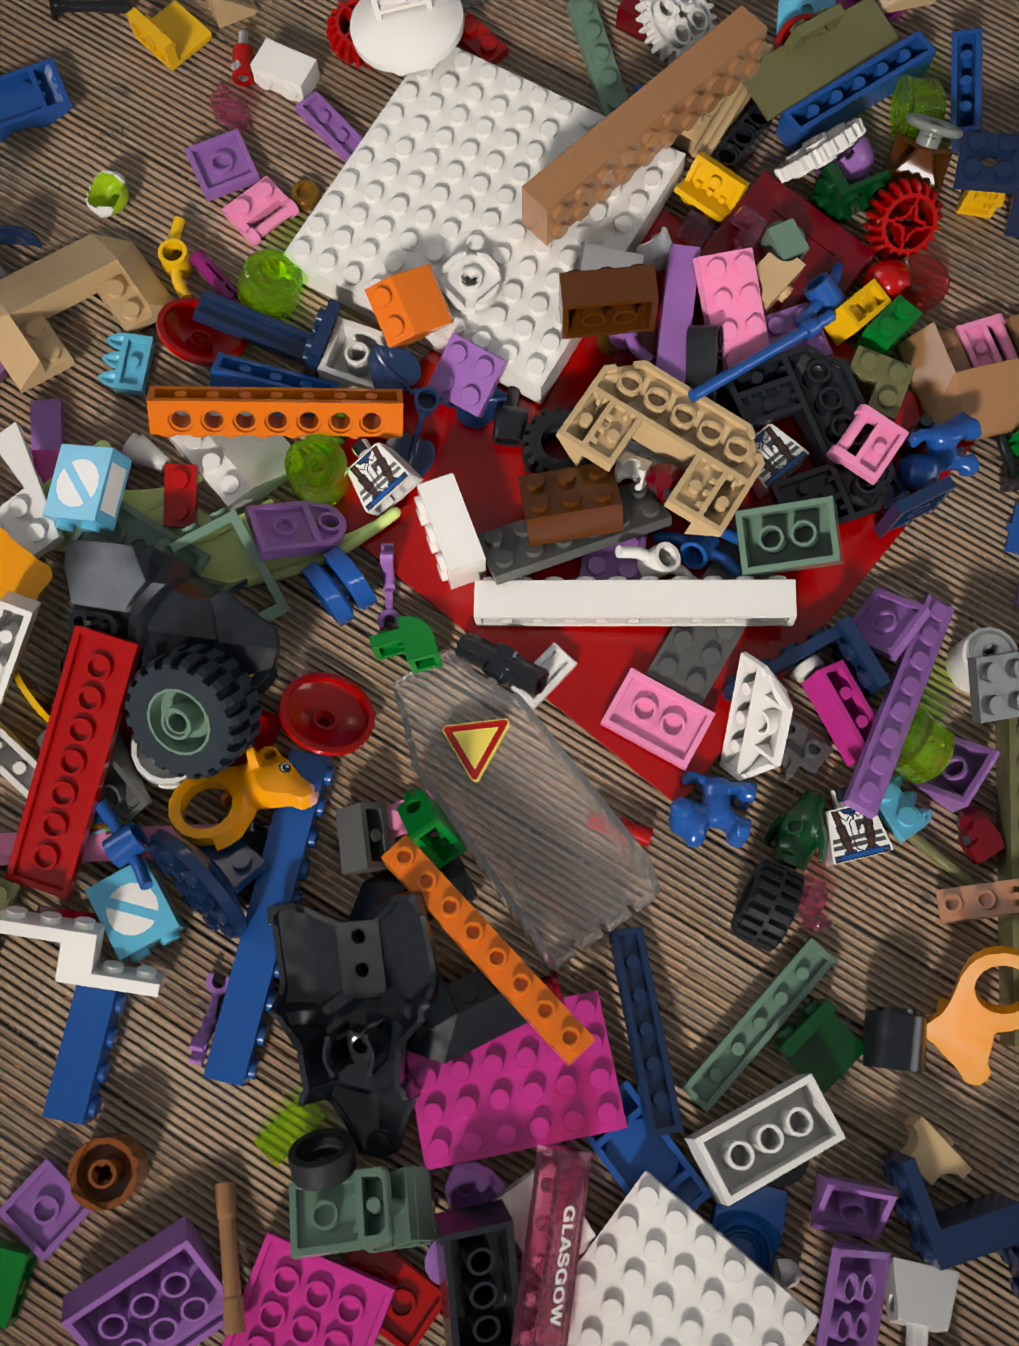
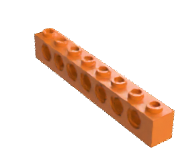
[146,386,404,439]
[381,835,595,1067]

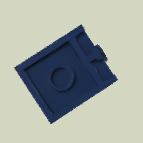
[192,290,341,377]
[873,472,956,539]
[721,615,891,701]

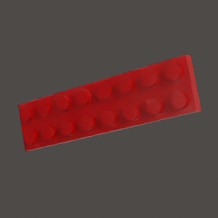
[5,625,143,899]

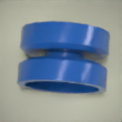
[300,546,377,627]

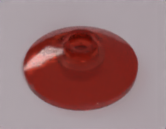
[900,254,950,311]

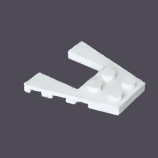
[0,422,64,559]

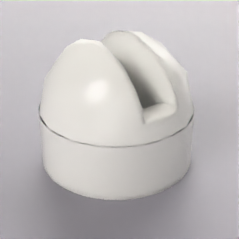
[773,1258,802,1289]

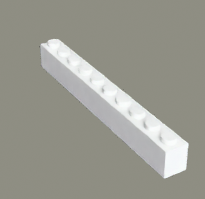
[474,576,797,626]

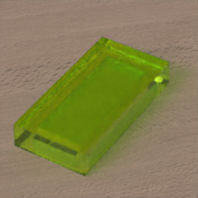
[253,1095,327,1167]

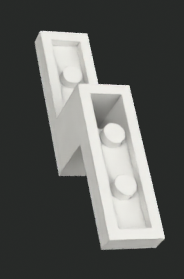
[0,906,166,997]

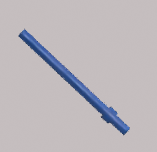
[688,310,836,402]

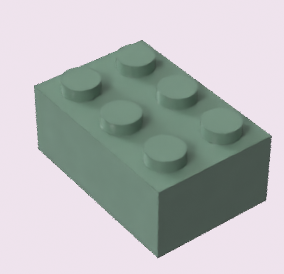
[735,496,844,577]

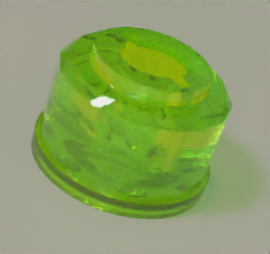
[890,75,946,139]
[237,249,303,320]
[894,709,955,784]

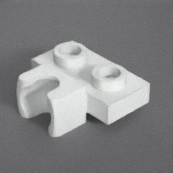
[614,440,676,491]

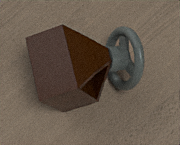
[882,113,963,216]

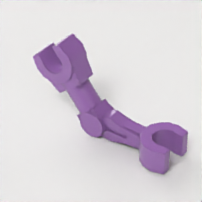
[377,543,400,631]
[188,973,230,1065]

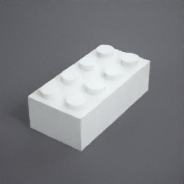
[684,1073,846,1206]

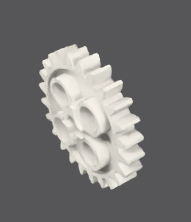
[635,0,717,65]
[774,117,866,183]

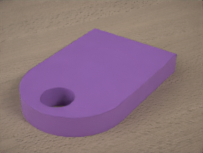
[245,500,346,560]

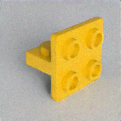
[673,151,750,223]

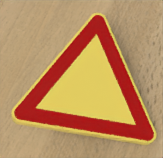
[442,719,510,782]

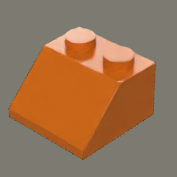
[365,264,454,348]

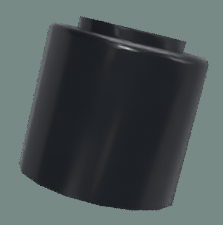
[862,1006,927,1072]

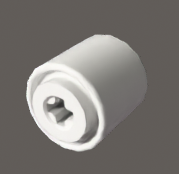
[946,627,1018,693]

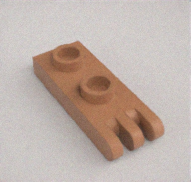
[935,878,1019,924]

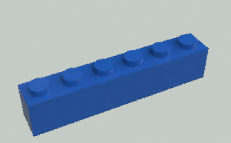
[775,30,937,153]

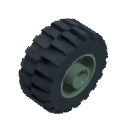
[125,644,262,779]

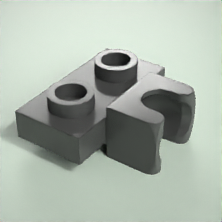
[779,715,834,782]

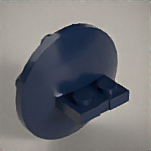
[146,829,268,940]

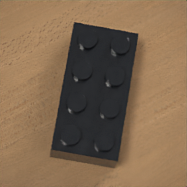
[434,1199,524,1346]

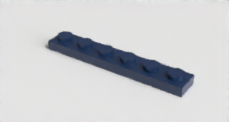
[608,926,684,1138]

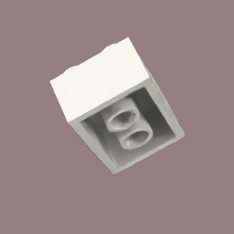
[414,473,486,589]

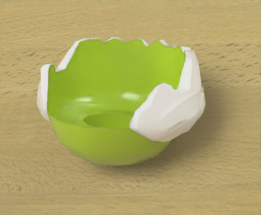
[86,170,129,218]

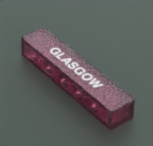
[511,1145,592,1346]

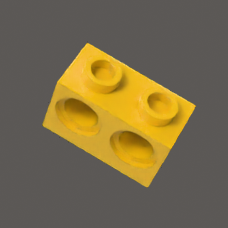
[823,278,892,346]

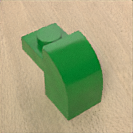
[369,616,443,674]

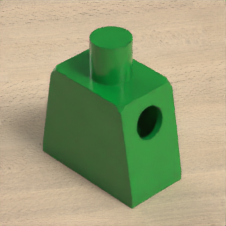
[397,788,467,869]

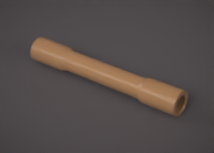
[214,1181,246,1336]

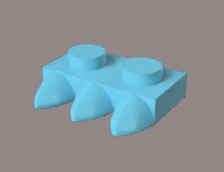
[98,333,156,396]
[877,774,932,843]

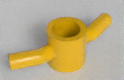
[158,216,193,298]

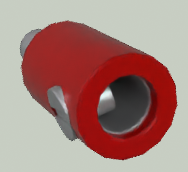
[231,30,254,86]

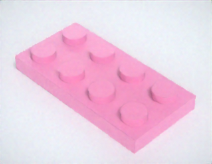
[693,247,769,371]

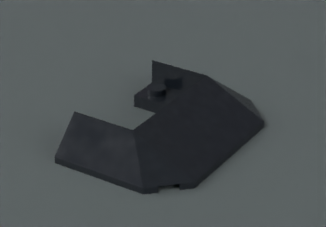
[723,344,896,526]
[348,853,528,1064]

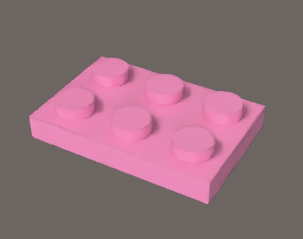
[600,668,716,771]

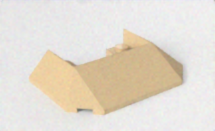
[0,233,174,393]
[556,360,765,537]

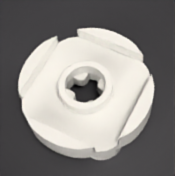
[440,252,502,315]

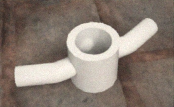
[615,542,699,580]

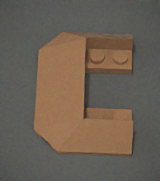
[896,314,1019,442]

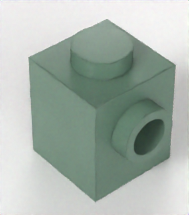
[759,218,810,261]

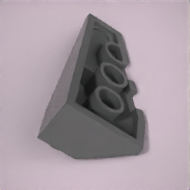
[34,729,152,822]

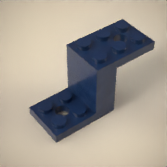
[953,130,1019,237]
[882,1150,1019,1299]

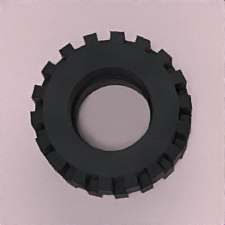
[522,406,593,474]
[731,859,804,952]

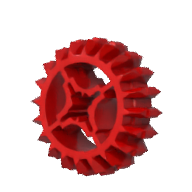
[326,0,371,70]
[863,179,944,262]

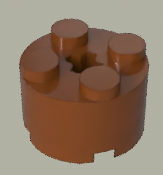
[67,1133,149,1211]

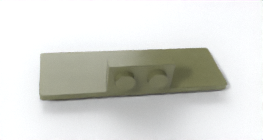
[742,0,901,121]

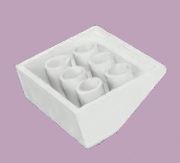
[167,411,307,515]

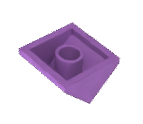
[911,733,1000,813]
[810,1172,897,1241]

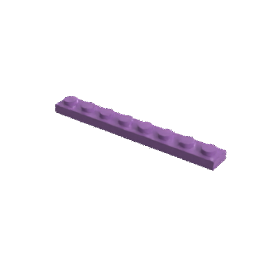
[842,594,955,819]

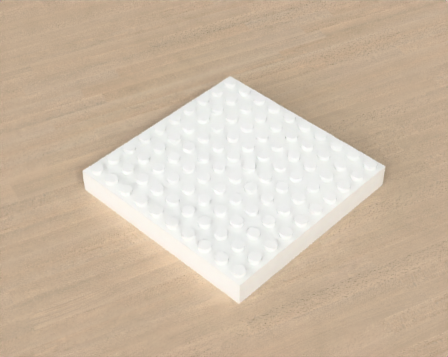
[281,47,686,404]

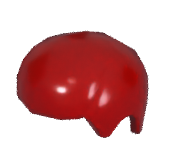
[863,259,911,301]

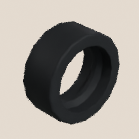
[288,1128,357,1191]

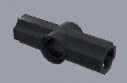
[455,632,550,697]

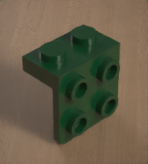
[810,161,892,224]
[772,998,863,1094]

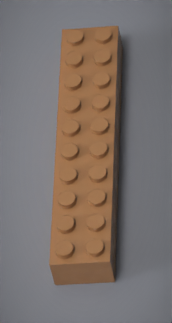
[522,5,768,246]

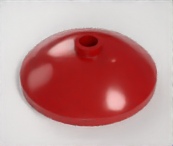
[156,297,247,367]
[279,672,375,756]

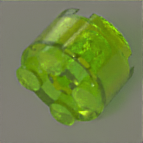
[284,434,351,505]

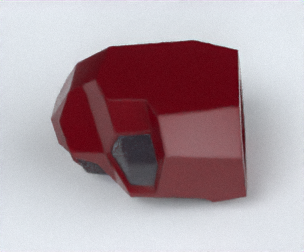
[645,463,686,503]
[956,806,1005,865]

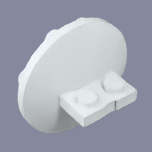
[350,0,465,76]

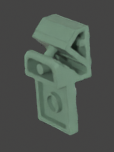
[289,1166,436,1260]

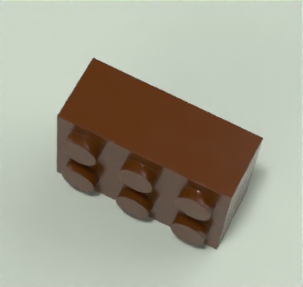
[559,264,659,339]
[518,463,624,547]

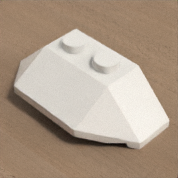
[719,652,793,781]

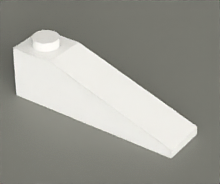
[0,591,42,709]
[0,721,38,798]

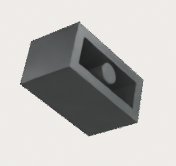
[335,802,390,875]

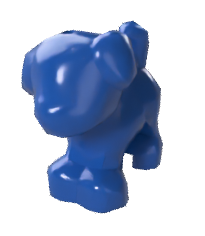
[897,412,981,492]
[668,771,757,848]

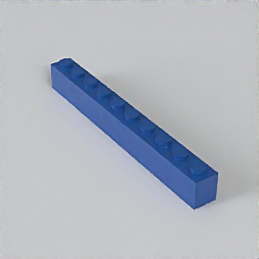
[203,749,335,1087]

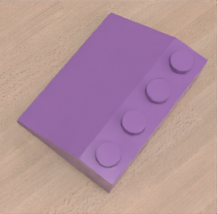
[61,1215,224,1346]
[816,1239,891,1346]

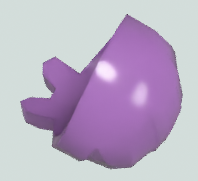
[445,1160,505,1209]

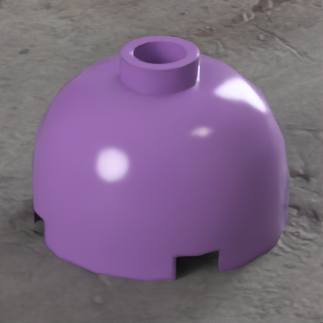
[814,134,875,185]

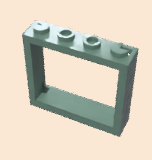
[153,506,291,622]

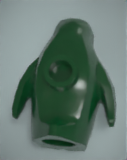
[764,789,829,874]

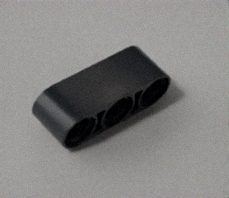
[713,104,773,174]
[686,324,724,406]

